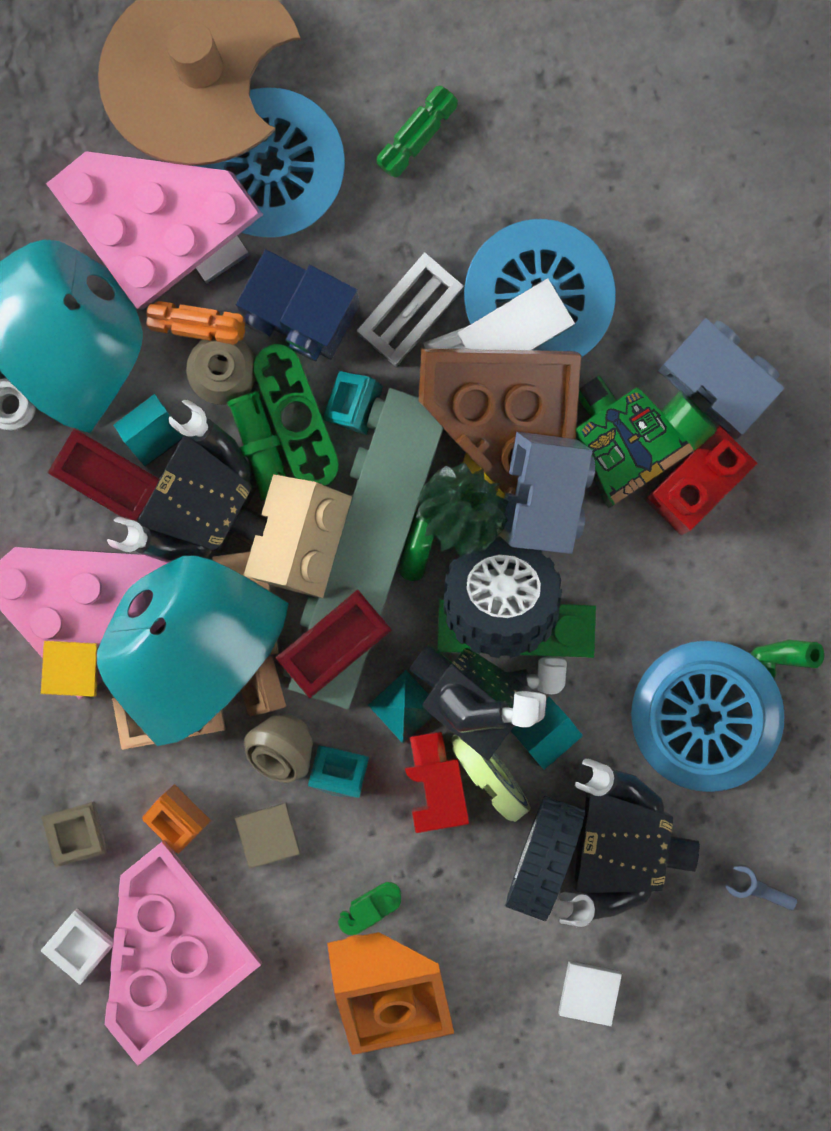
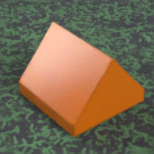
[142,784,212,854]

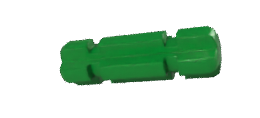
[377,85,458,178]

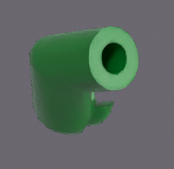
[399,506,449,581]
[749,639,824,679]

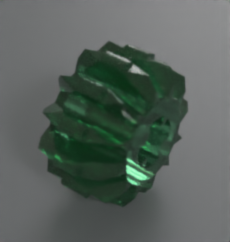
[416,462,509,557]

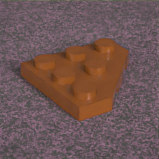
[419,348,581,494]

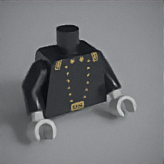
[107,400,267,563]
[409,644,567,761]
[559,759,700,927]

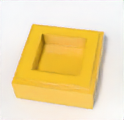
[41,641,100,697]

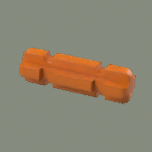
[146,301,245,345]

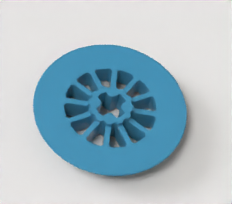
[194,88,345,237]
[464,219,616,358]
[631,641,784,792]

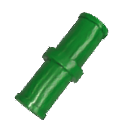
[227,391,287,501]

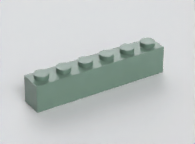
[283,388,444,710]

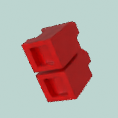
[644,426,758,535]
[405,732,469,833]

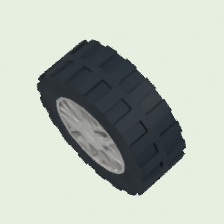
[444,537,562,658]
[505,796,585,922]

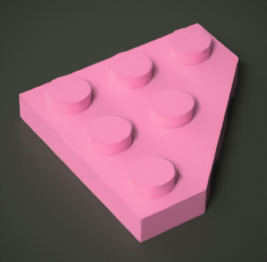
[46,151,263,310]
[0,547,167,699]
[104,840,262,1066]

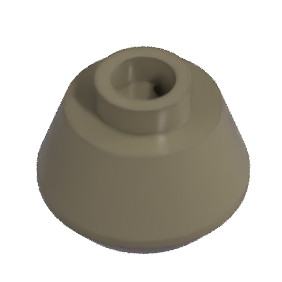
[186,337,256,405]
[244,715,313,783]

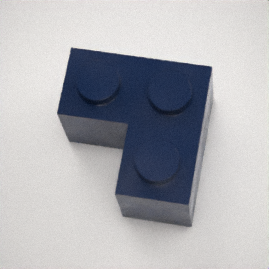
[236,249,360,362]

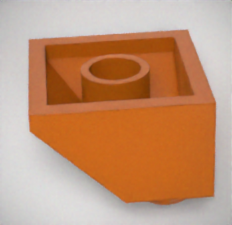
[327,932,454,1055]

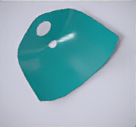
[0,239,143,433]
[97,556,289,746]

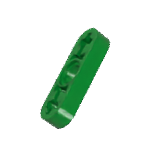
[254,344,339,487]

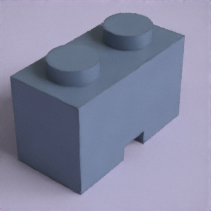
[658,318,784,440]
[498,432,595,554]

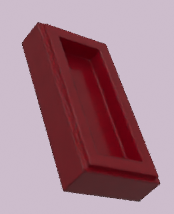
[47,428,160,522]
[276,589,392,699]

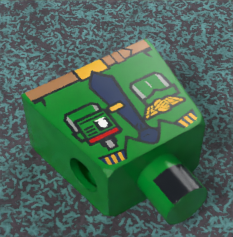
[575,375,696,508]

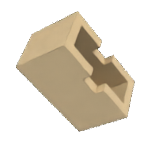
[244,474,352,598]

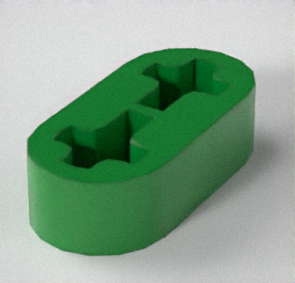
[662,390,717,449]

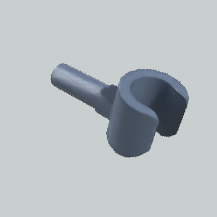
[726,865,797,911]

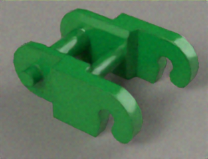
[338,882,401,935]

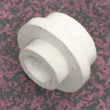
[0,378,36,430]

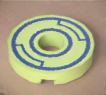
[452,735,531,822]

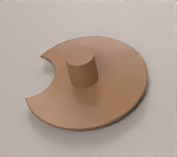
[98,0,301,165]

